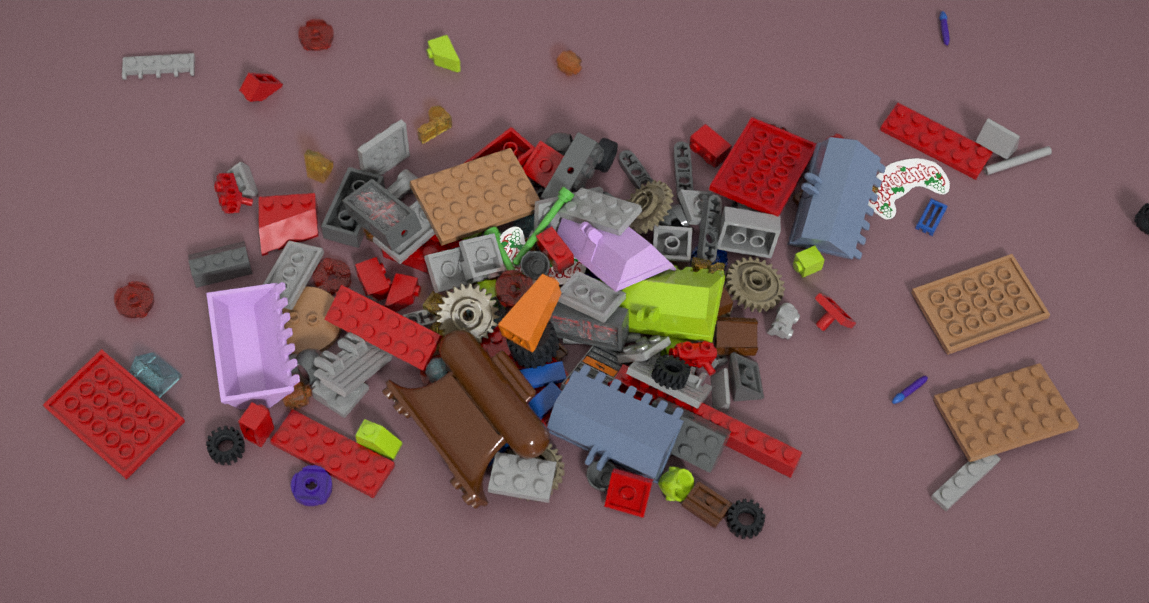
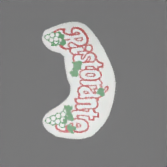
[868,158,950,219]
[500,227,586,286]

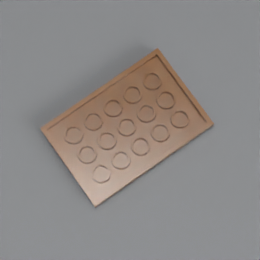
[409,148,540,245]
[911,254,1050,355]
[933,363,1079,462]

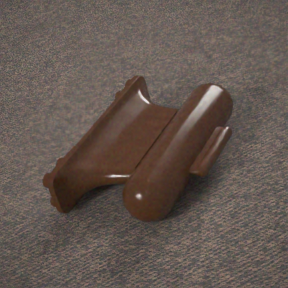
[382,330,550,509]

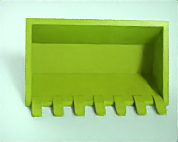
[600,266,725,342]

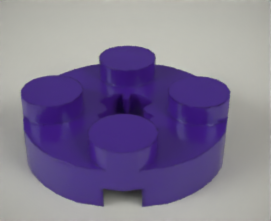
[291,465,333,506]

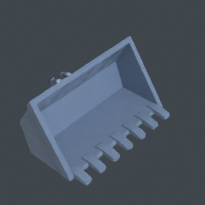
[787,137,886,260]
[547,365,684,484]

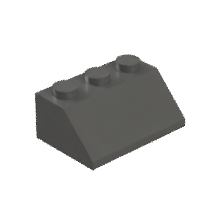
[188,241,253,288]

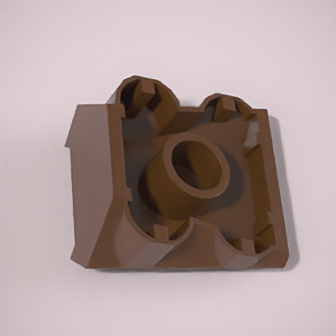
[714,317,758,357]

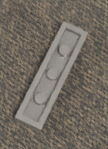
[931,454,1001,512]

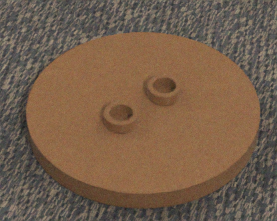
[282,287,342,355]

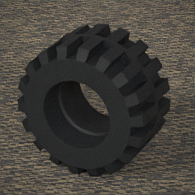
[506,320,559,369]

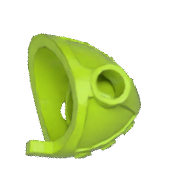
[658,466,694,502]

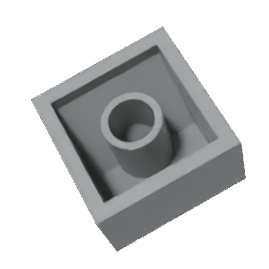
[653,225,692,262]

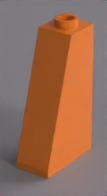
[498,274,562,353]

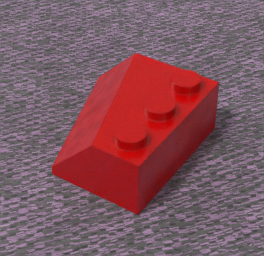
[259,193,318,256]

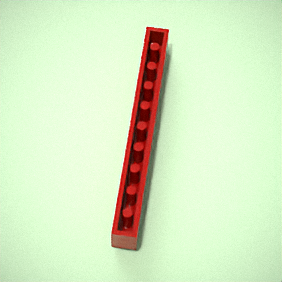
[614,364,803,478]

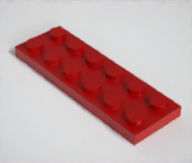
[880,103,993,180]
[324,285,443,371]
[270,409,395,499]

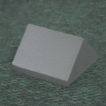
[975,118,1020,160]

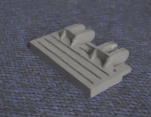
[313,332,392,398]
[626,351,712,409]

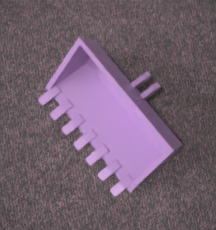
[557,218,676,292]
[206,282,300,410]

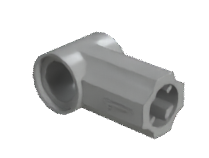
[386,169,418,200]

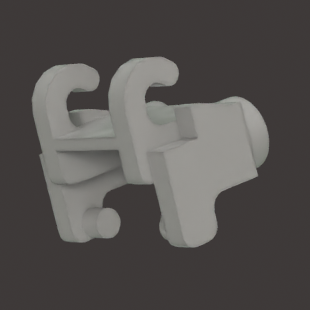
[767,303,800,340]

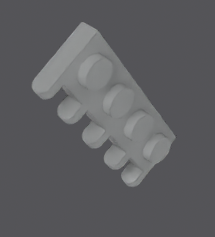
[122,53,195,80]

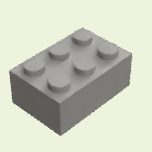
[717,206,781,258]

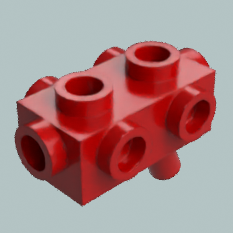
[214,173,253,214]
[669,341,717,376]

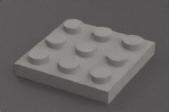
[357,119,410,176]

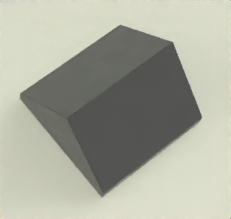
[728,353,764,402]

